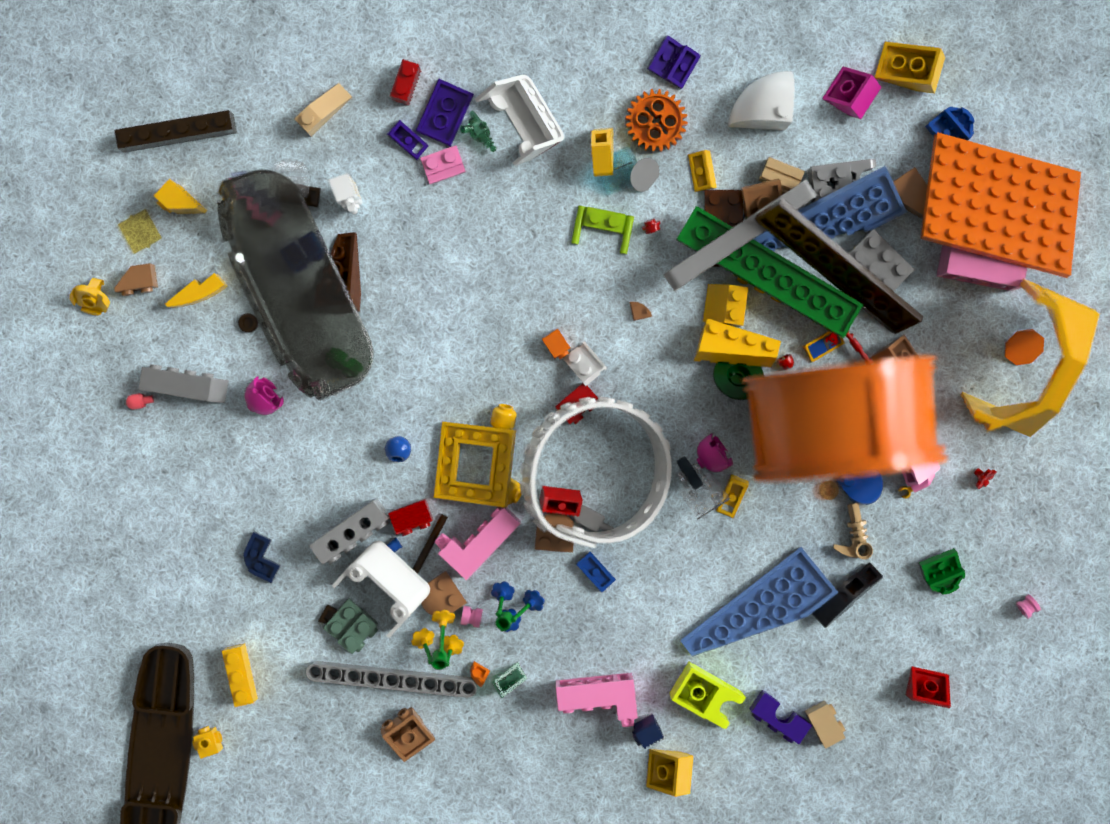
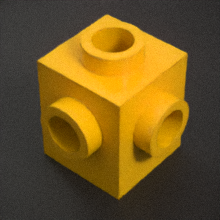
[192,726,223,759]

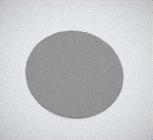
[630,158,659,192]

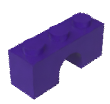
[749,690,812,744]

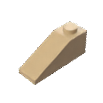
[294,83,352,137]

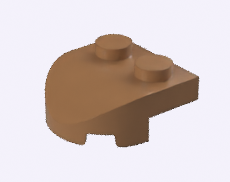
[535,512,574,553]
[421,571,467,616]

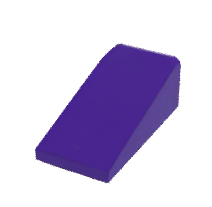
[386,120,429,160]

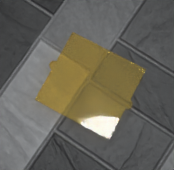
[118,209,162,254]

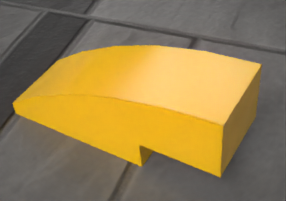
[165,273,228,308]

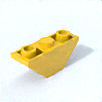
[591,127,613,177]

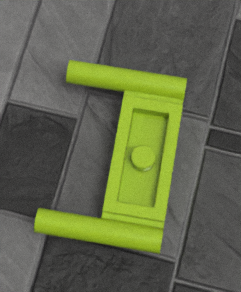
[571,205,634,254]

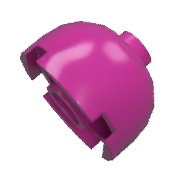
[244,377,284,415]
[697,433,733,472]

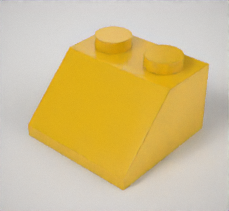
[154,179,207,214]
[703,284,748,327]
[646,749,693,797]

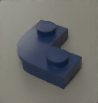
[243,531,281,583]

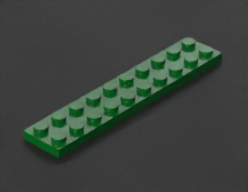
[676,206,863,339]

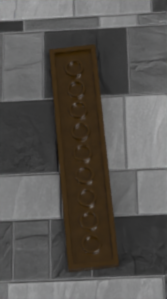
[754,198,923,334]

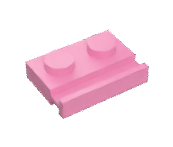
[420,145,466,185]

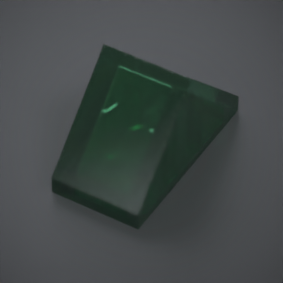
[491,662,527,698]

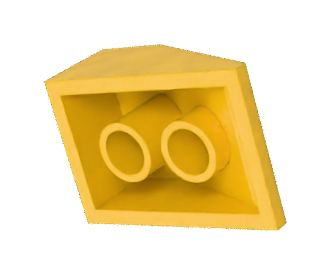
[874,41,945,94]

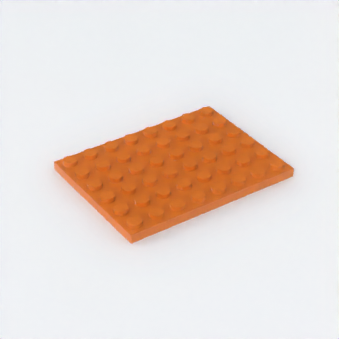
[920,132,1081,278]

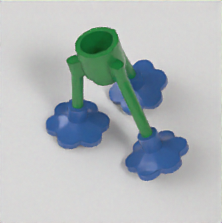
[491,581,545,632]

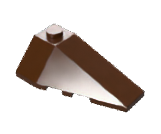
[315,232,361,314]

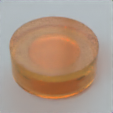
[819,481,839,500]

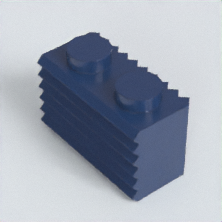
[632,714,664,749]

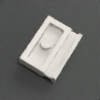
[563,341,607,386]

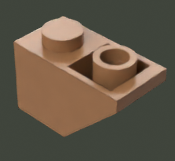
[114,263,158,296]

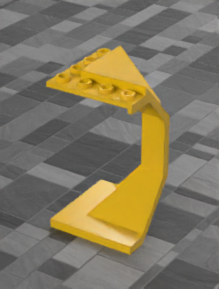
[961,278,1100,437]

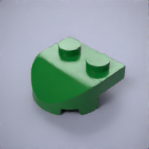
[919,548,965,595]

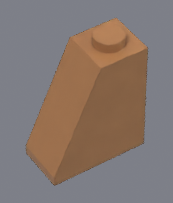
[893,167,927,218]

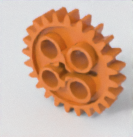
[625,89,688,153]

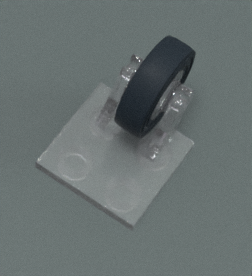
[677,456,730,520]

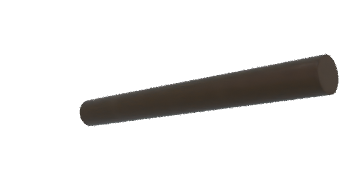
[412,514,448,574]

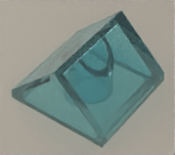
[600,146,637,196]

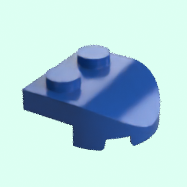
[925,106,975,141]
[836,473,883,505]

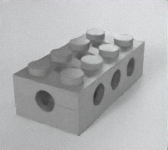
[309,498,390,565]

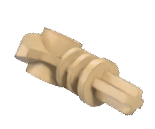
[833,503,873,560]

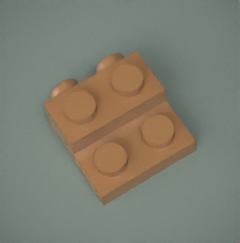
[741,178,783,220]
[380,707,435,762]

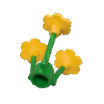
[411,610,464,670]

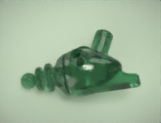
[460,110,496,152]

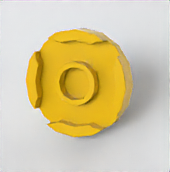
[69,278,110,316]

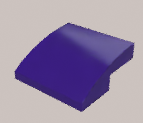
[647,35,701,89]

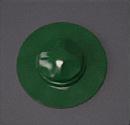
[713,361,764,400]

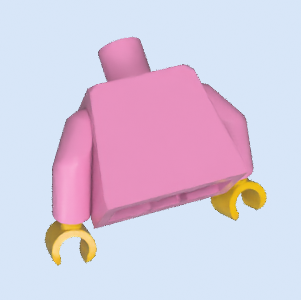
[898,463,940,499]

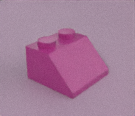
[822,66,881,119]

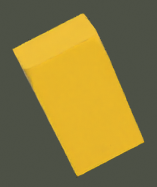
[716,474,749,518]

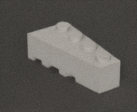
[138,364,229,403]

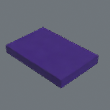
[416,79,474,147]

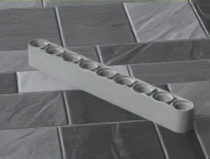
[664,180,817,291]
[306,661,477,698]

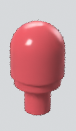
[126,393,154,410]

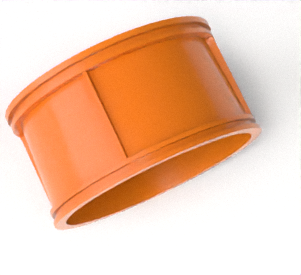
[742,356,948,482]

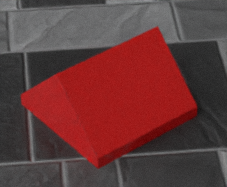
[905,666,951,709]

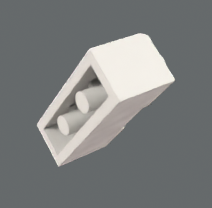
[329,173,362,214]

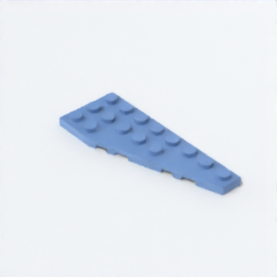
[754,166,907,251]
[680,547,838,657]

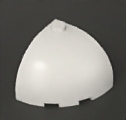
[728,71,794,131]

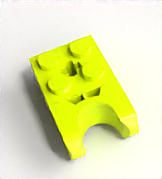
[669,661,746,729]

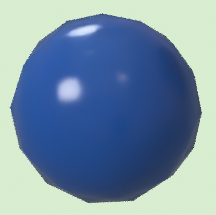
[385,436,411,462]

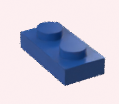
[576,551,616,592]

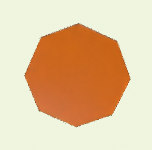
[1005,329,1044,366]

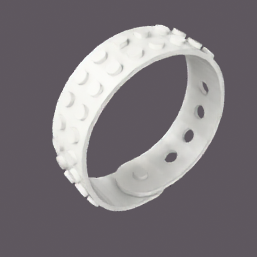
[520,397,672,548]

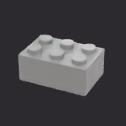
[848,229,915,291]

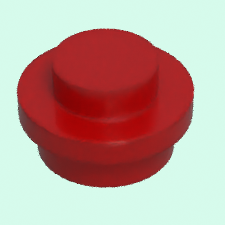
[642,218,661,234]

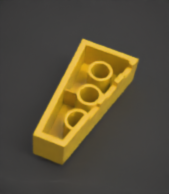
[694,318,781,367]

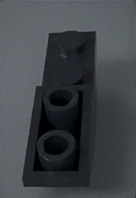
[812,563,883,628]

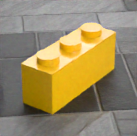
[222,643,258,707]

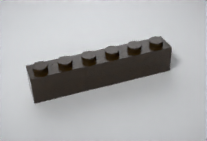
[114,110,237,153]

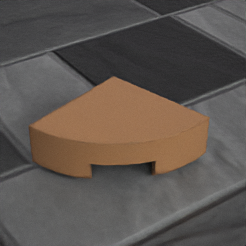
[629,302,652,321]

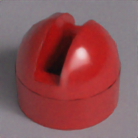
[777,354,794,370]

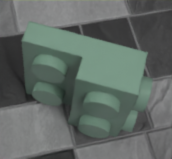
[323,598,378,654]

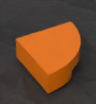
[470,661,490,687]

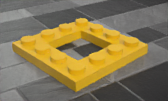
[434,421,516,508]

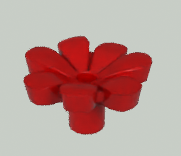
[974,468,997,489]

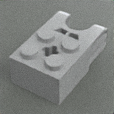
[807,159,876,203]

